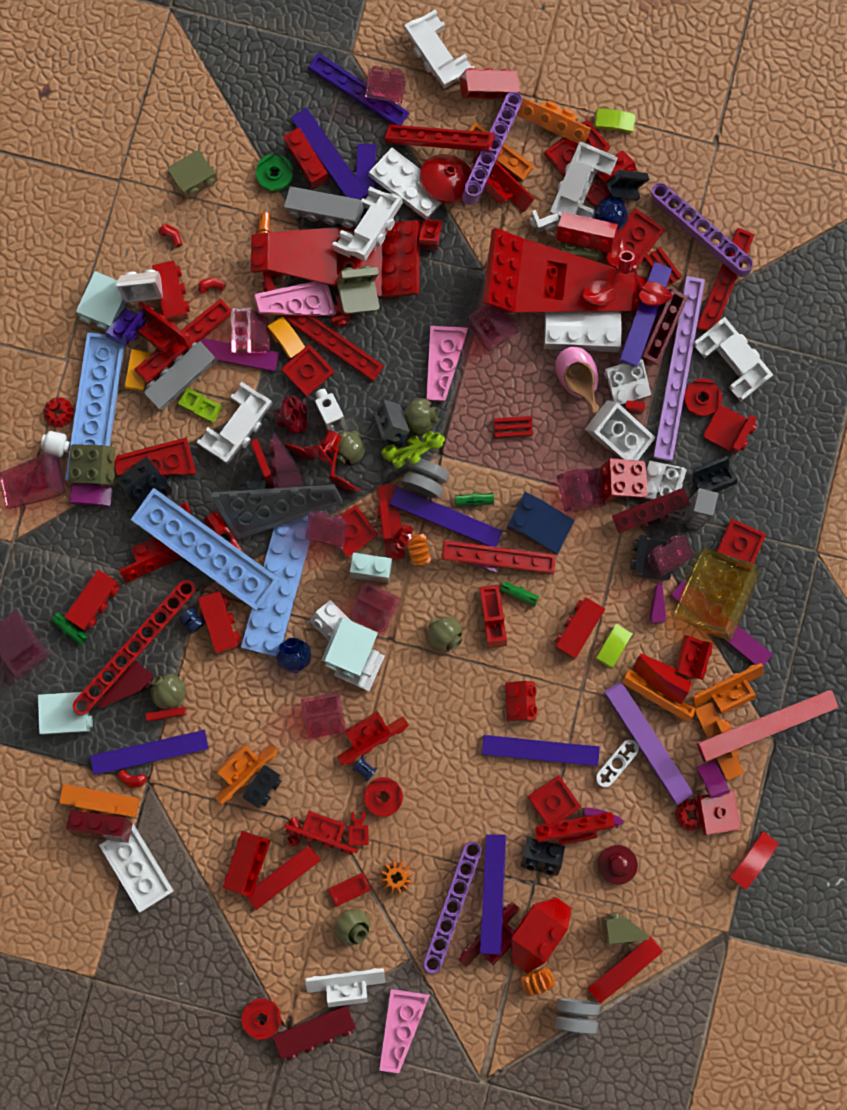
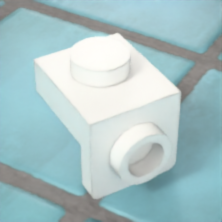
[529,210,559,233]

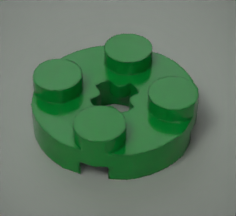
[256,154,293,193]

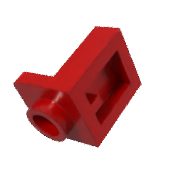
[331,296,350,327]

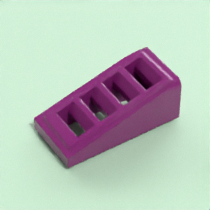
[649,583,666,624]

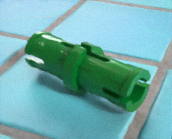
[455,492,494,507]
[500,580,539,607]
[51,612,88,646]

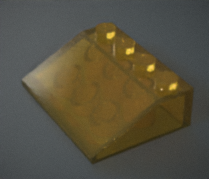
[674,548,760,641]

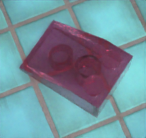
[0,454,66,509]

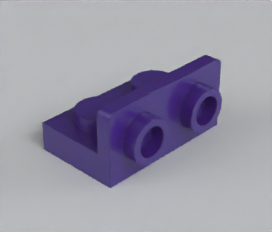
[105,307,146,347]

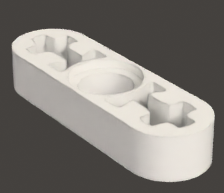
[596,740,639,787]

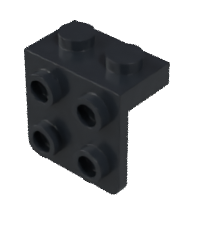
[116,456,172,508]
[630,535,675,581]

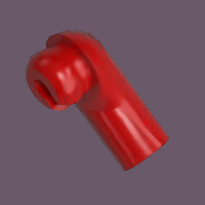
[158,224,183,248]
[198,277,226,293]
[117,769,147,788]
[287,816,303,847]

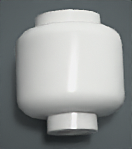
[40,431,70,458]

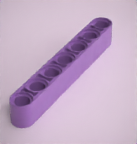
[462,92,522,205]
[651,183,753,277]
[604,681,693,805]
[424,841,481,973]

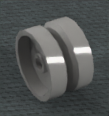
[401,459,450,499]
[554,998,601,1033]

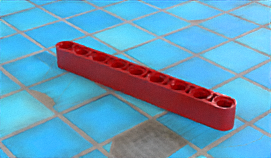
[73,580,195,716]

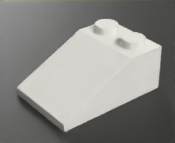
[116,270,163,303]
[584,400,656,460]

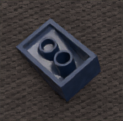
[507,492,575,554]

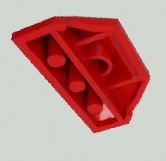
[510,897,572,973]

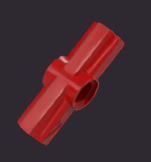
[203,511,244,553]

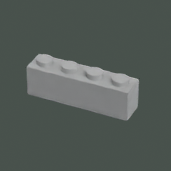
[284,186,364,228]
[144,341,217,411]
[682,488,719,530]

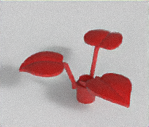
[583,239,673,306]
[285,430,361,492]

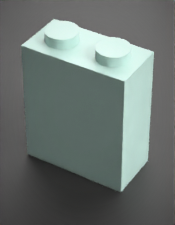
[76,271,126,331]
[350,552,392,584]
[321,617,378,678]
[38,692,93,735]

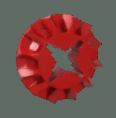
[43,397,74,427]
[391,525,412,553]
[675,799,702,831]

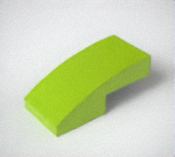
[594,109,635,134]
[178,388,223,424]
[596,624,633,669]

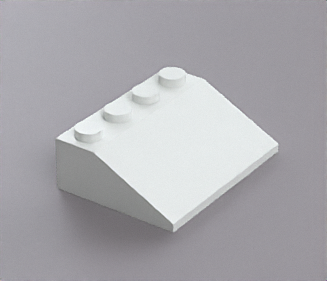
[543,312,621,352]

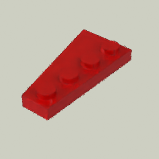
[114,437,197,476]

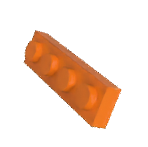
[468,122,534,182]
[622,669,696,723]

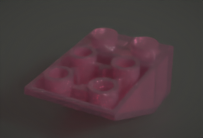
[270,433,303,488]
[0,609,51,679]

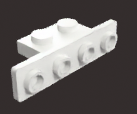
[305,968,386,1007]

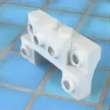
[404,10,475,89]
[550,141,618,218]
[332,187,403,261]
[693,317,773,402]
[197,381,272,464]

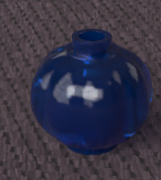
[594,198,629,230]
[276,638,311,673]

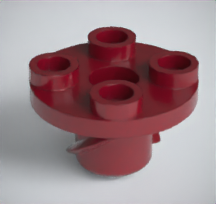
[274,396,308,434]
[598,845,638,885]

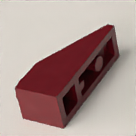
[97,661,155,709]

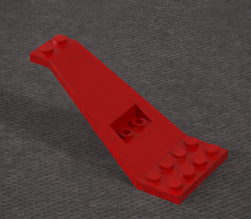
[251,220,420,298]
[483,228,648,315]

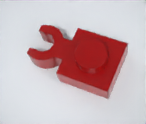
[349,811,369,846]

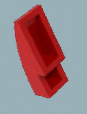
[480,585,507,648]
[633,653,692,704]
[728,831,779,890]

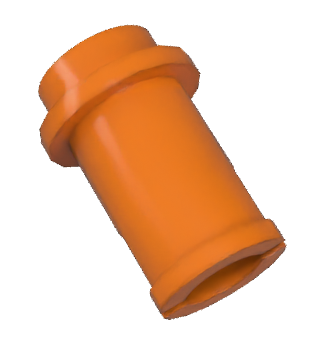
[256,212,271,234]

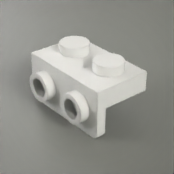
[310,600,351,642]

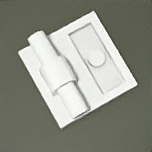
[604,358,651,405]
[641,461,686,500]
[334,649,385,691]

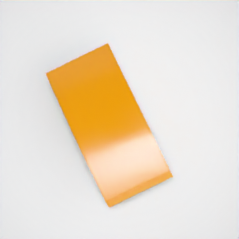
[266,316,305,358]
[125,349,151,392]

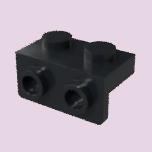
[606,169,650,201]
[692,457,737,492]
[243,765,282,808]
[520,837,565,876]

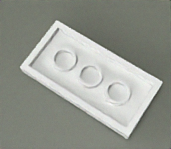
[368,148,442,220]
[99,824,174,913]

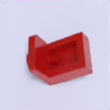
[261,271,282,292]

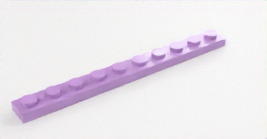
[653,276,705,462]

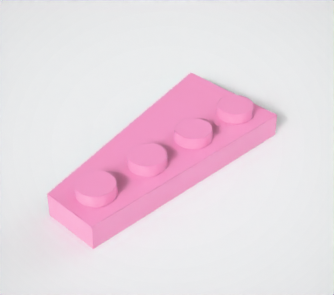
[253,282,336,316]
[427,326,468,402]
[379,989,430,1073]

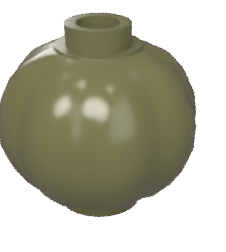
[403,398,438,434]
[332,430,365,465]
[428,616,463,652]
[150,674,186,710]
[334,908,370,946]

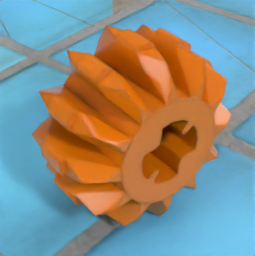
[408,534,431,567]
[380,861,413,894]
[520,967,555,996]

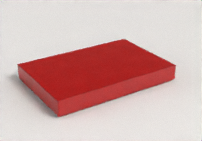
[544,119,611,178]
[602,208,665,273]
[251,439,275,487]

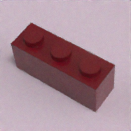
[66,810,133,843]

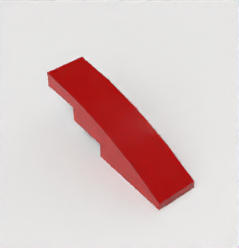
[245,845,321,910]
[587,935,663,1004]

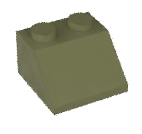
[602,913,649,944]

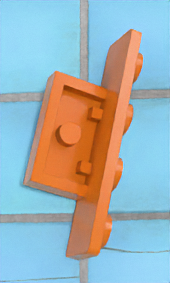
[517,98,591,144]
[692,663,764,715]
[695,702,744,780]
[215,743,278,805]
[59,784,140,817]

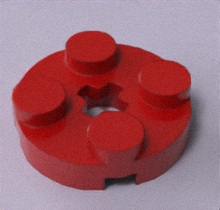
[684,378,722,417]
[364,777,403,817]
[241,998,282,1040]

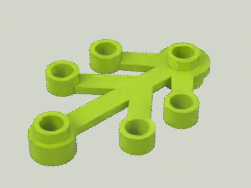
[381,431,445,468]

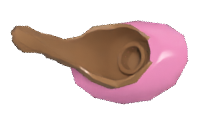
[555,347,599,415]

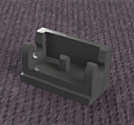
[373,399,410,441]

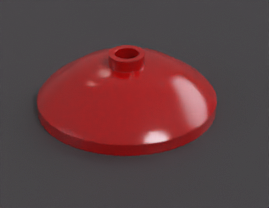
[420,154,472,204]

